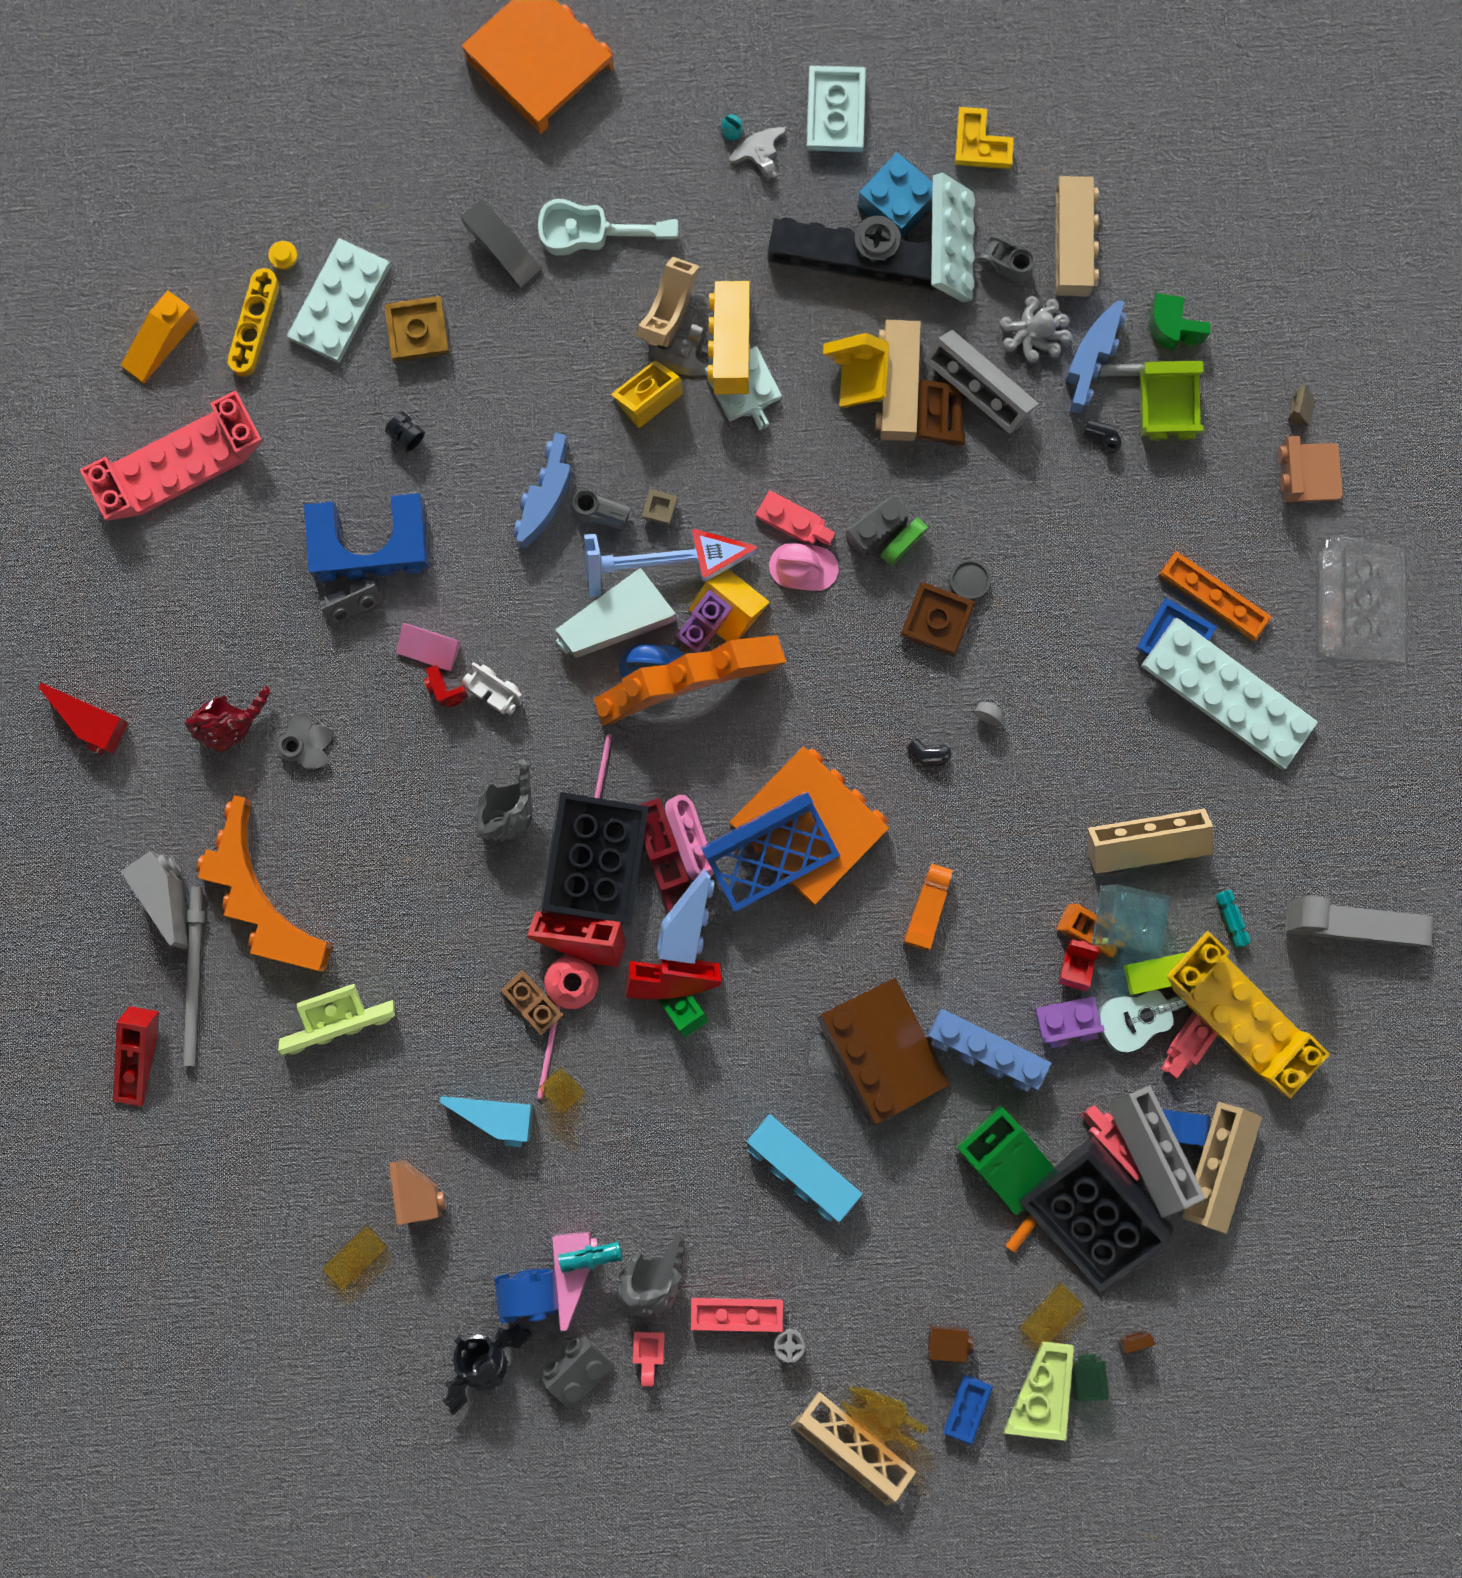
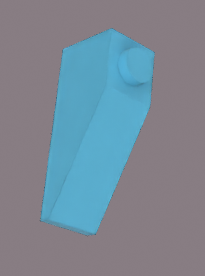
[440,1096,534,1147]

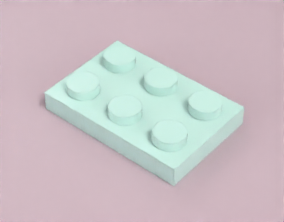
[807,66,866,152]

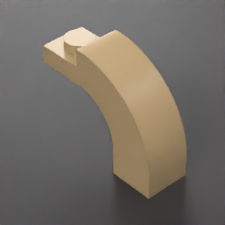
[636,257,700,347]

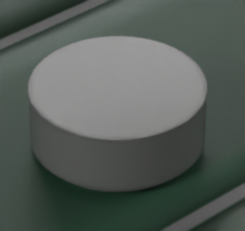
[974,701,1005,726]

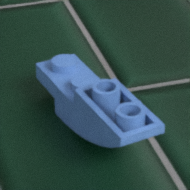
[1065,300,1127,414]
[513,433,573,549]

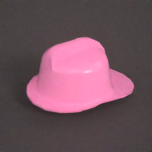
[769,543,839,591]

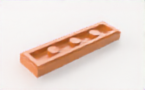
[1158,551,1272,642]

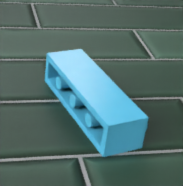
[746,1114,862,1222]

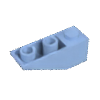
[657,869,714,964]

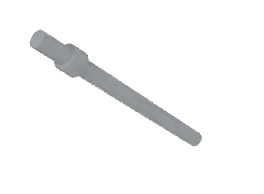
[183,887,205,1066]

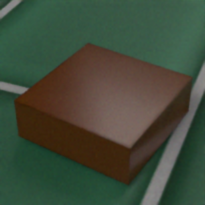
[1118,1330,1155,1354]

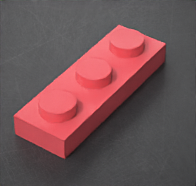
[691,1298,783,1332]

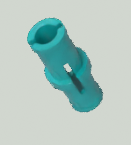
[558,1241,623,1274]

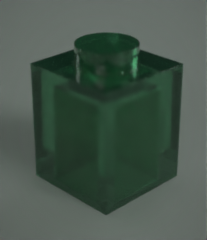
[1072,1353,1109,1402]

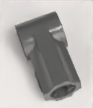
[573,489,631,533]

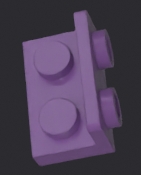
[1034,996,1105,1048]

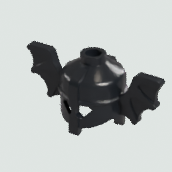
[442,1323,532,1415]

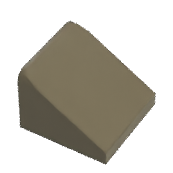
[1288,385,1314,425]

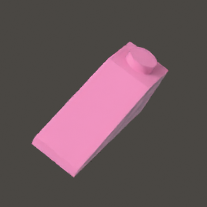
[552,1232,598,1331]

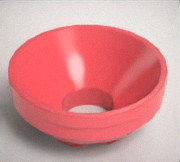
[544,955,599,1010]

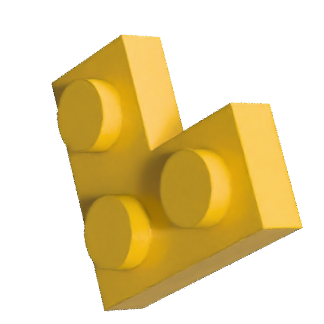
[955,107,1014,169]

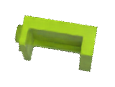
[1140,361,1204,441]

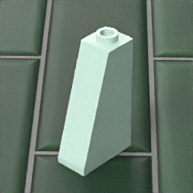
[556,568,676,658]

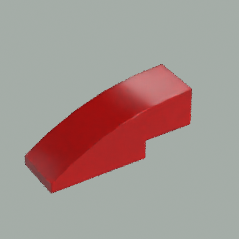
[626,959,721,999]

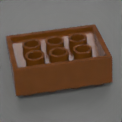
[816,978,950,1126]

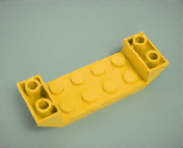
[1167,931,1330,1099]

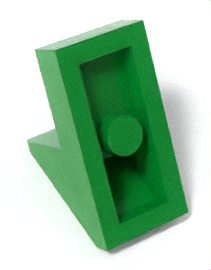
[658,995,709,1038]

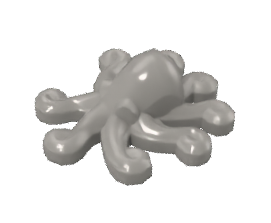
[1000,296,1072,363]

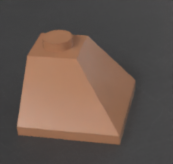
[389,1160,446,1225]

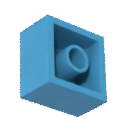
[857,152,933,238]

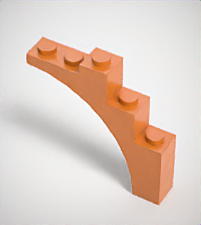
[594,635,786,726]
[196,795,333,973]

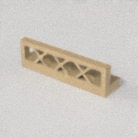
[791,1392,916,1506]

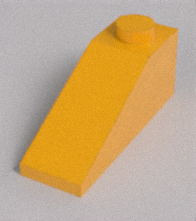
[121,290,198,383]

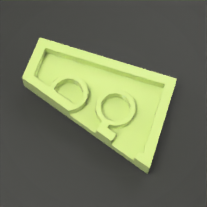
[1004,1342,1074,1441]

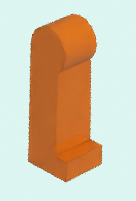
[902,863,953,951]

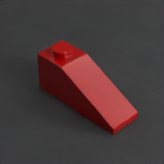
[39,683,128,755]
[527,911,626,967]
[113,1006,159,1107]

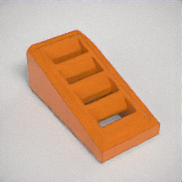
[1056,904,1126,958]

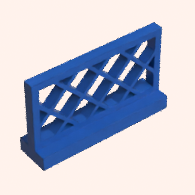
[700,792,840,912]

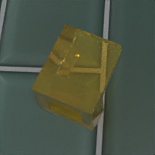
[539,1066,584,1115]

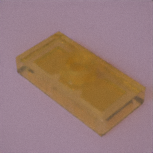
[322,1225,388,1291]
[1019,1282,1084,1347]

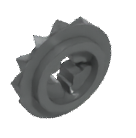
[855,216,901,262]

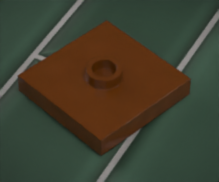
[900,581,975,657]

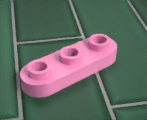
[665,795,714,880]

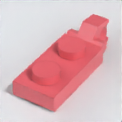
[756,490,835,547]
[1161,1011,1217,1078]
[1080,1105,1142,1183]

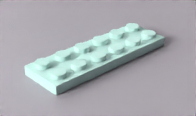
[1141,618,1318,770]

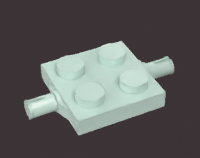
[705,346,782,430]

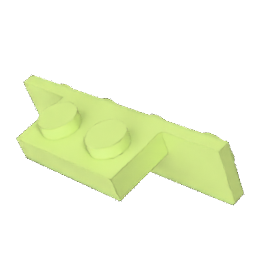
[278,984,395,1055]

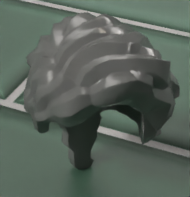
[477,759,533,842]
[616,1231,685,1316]

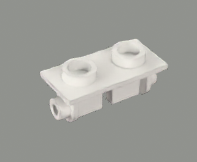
[462,662,522,715]

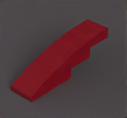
[639,797,690,912]

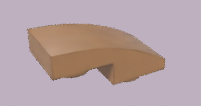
[501,969,563,1035]

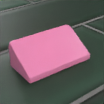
[396,623,461,672]

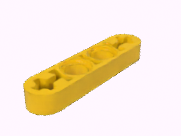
[228,268,279,377]

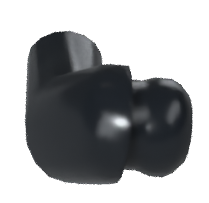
[1085,419,1122,453]
[906,737,952,766]

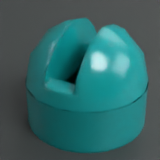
[721,114,743,140]

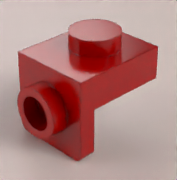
[424,665,468,708]
[1058,940,1100,992]

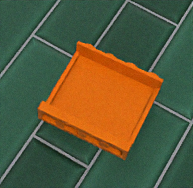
[461,0,614,134]
[729,746,889,907]

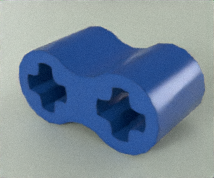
[1162,1109,1211,1146]

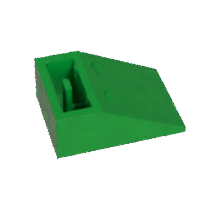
[954,1106,1054,1215]

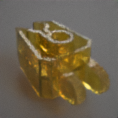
[841,1387,928,1452]

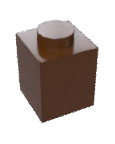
[927,1325,973,1362]

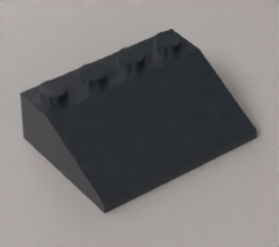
[540,792,649,924]
[1020,1136,1173,1292]

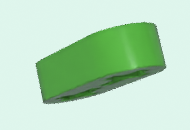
[880,517,929,566]

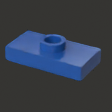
[942,1374,993,1445]

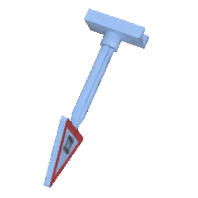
[584,529,757,597]

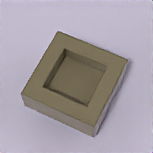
[642,489,678,526]

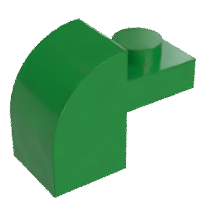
[1149,293,1211,351]

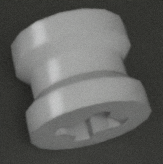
[774,1329,805,1363]

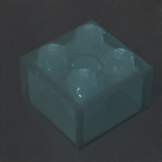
[1092,884,1171,956]

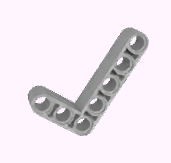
[1285,896,1434,947]

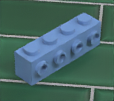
[926,1009,1051,1093]

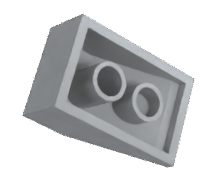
[120,851,189,950]

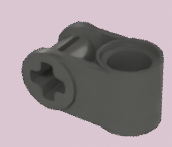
[977,234,1034,284]

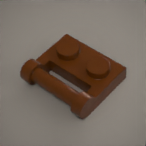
[916,380,966,446]

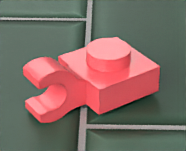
[633,1331,665,1386]

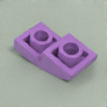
[676,590,733,653]

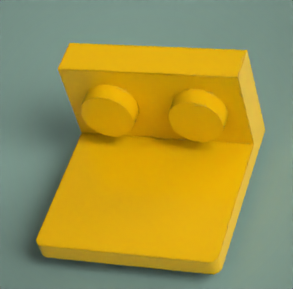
[823,333,889,408]

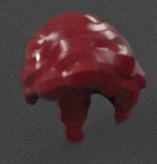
[185,686,271,751]

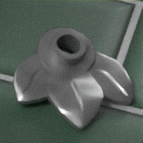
[277,712,334,769]

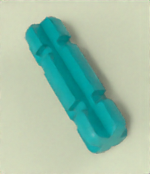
[1216,890,1251,948]

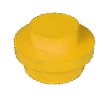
[269,241,298,269]

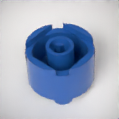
[494,1269,559,1323]

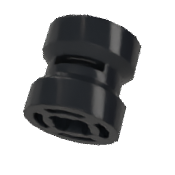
[385,412,425,452]

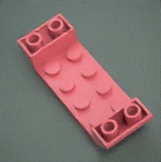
[80,390,262,521]

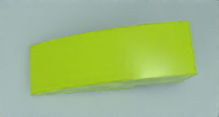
[1124,952,1188,995]

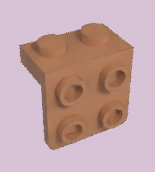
[1278,436,1343,503]

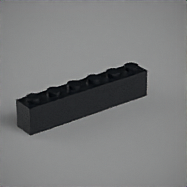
[768,217,935,290]

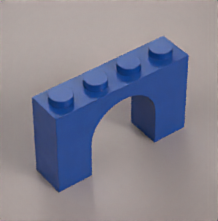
[304,493,429,582]

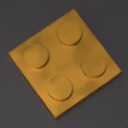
[384,296,450,362]

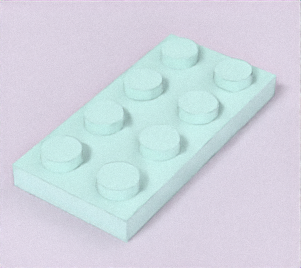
[931,172,975,302]
[287,238,391,363]

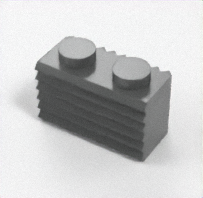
[845,494,909,558]

